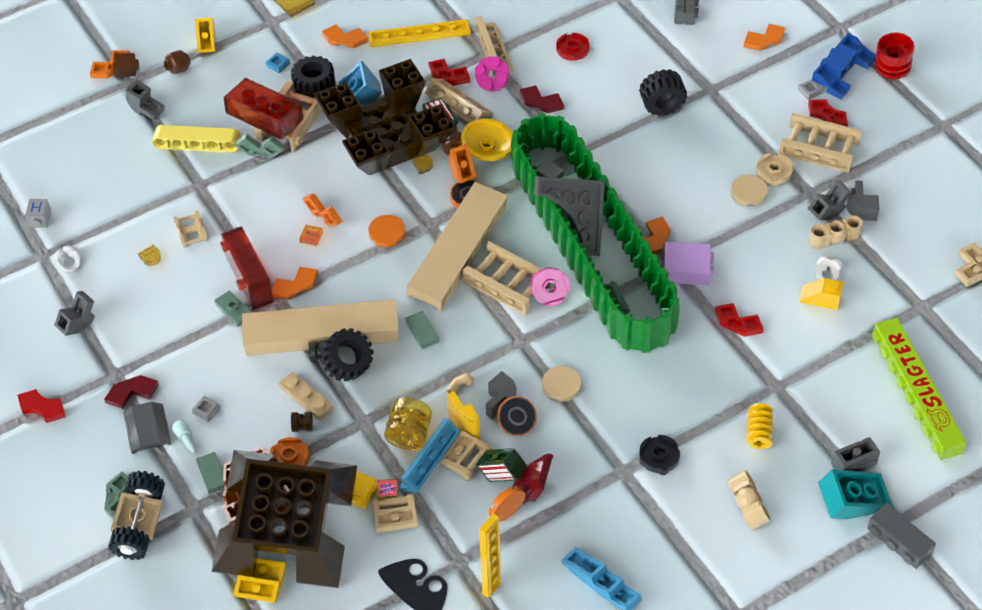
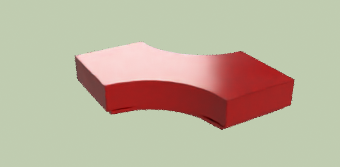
[808,99,848,127]
[17,389,66,423]

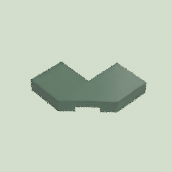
[235,134,285,157]
[104,471,128,520]

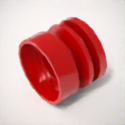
[875,32,915,79]

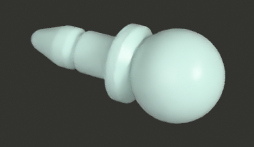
[172,420,195,453]

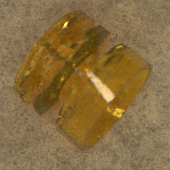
[384,398,432,450]

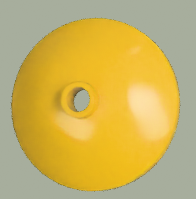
[461,119,513,161]

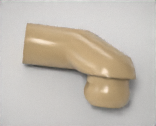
[446,373,474,394]

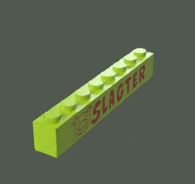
[872,318,966,460]

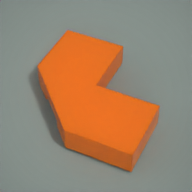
[322,24,368,48]
[744,24,785,51]
[90,50,130,79]
[302,193,342,227]
[643,216,671,254]
[271,267,318,300]

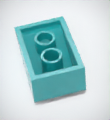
[818,469,894,519]

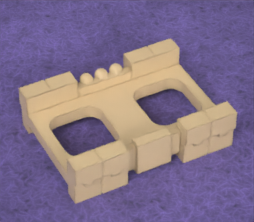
[173,210,207,247]

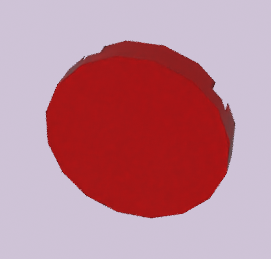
[556,33,590,61]

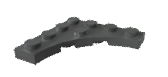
[534,176,605,256]

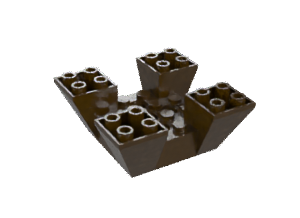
[314,59,456,175]
[211,450,358,588]

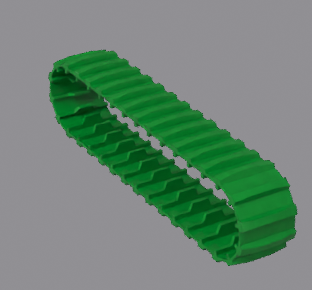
[511,113,680,353]

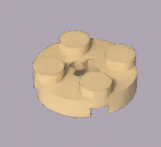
[756,153,793,187]

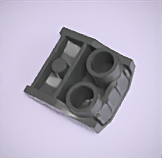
[123,402,172,454]

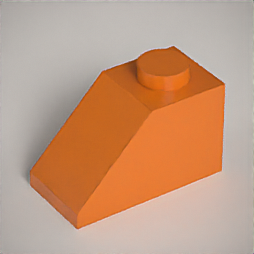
[448,144,476,183]

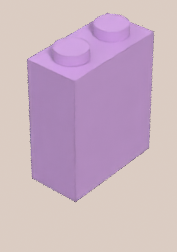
[664,242,714,285]

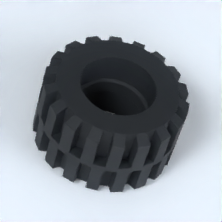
[291,55,336,98]
[639,69,687,116]
[320,328,374,381]

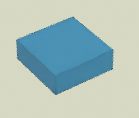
[266,52,290,73]

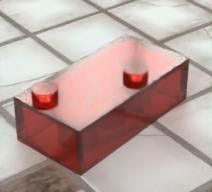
[223,77,304,140]
[220,226,274,310]

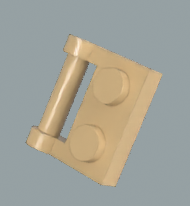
[439,430,492,481]
[372,493,418,533]

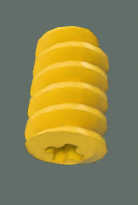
[746,403,773,449]

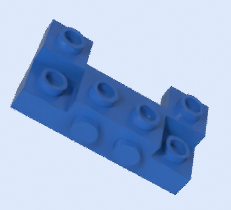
[812,33,877,100]

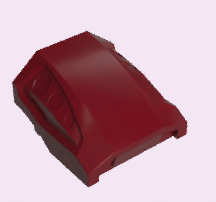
[512,453,554,504]

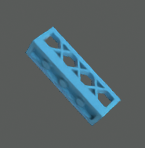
[399,418,461,493]

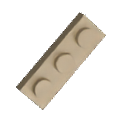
[278,372,334,421]

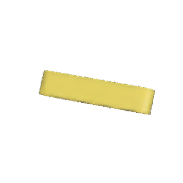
[152,125,241,152]

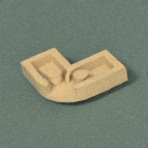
[955,242,982,287]

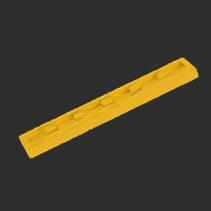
[368,19,471,48]
[479,513,501,598]

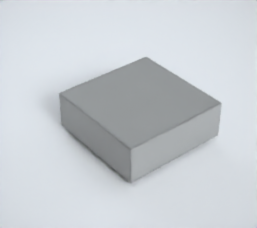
[798,79,823,100]
[192,396,220,422]

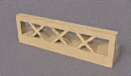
[475,16,513,76]
[425,78,494,123]

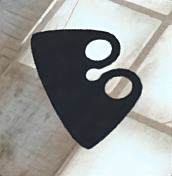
[378,559,448,610]

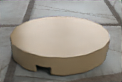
[731,175,768,206]
[542,366,581,402]

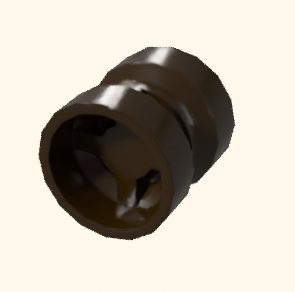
[291,411,313,432]

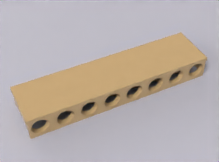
[407,182,508,312]
[242,299,399,356]

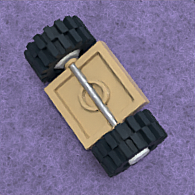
[108,471,165,560]

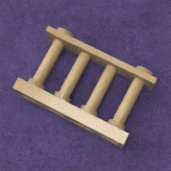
[254,81,322,152]
[779,113,862,173]
[463,241,551,316]

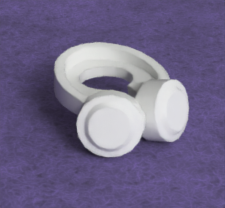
[53,246,81,272]
[816,256,842,280]

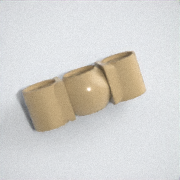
[809,215,863,249]
[727,470,771,530]

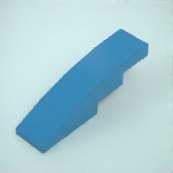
[561,547,642,610]

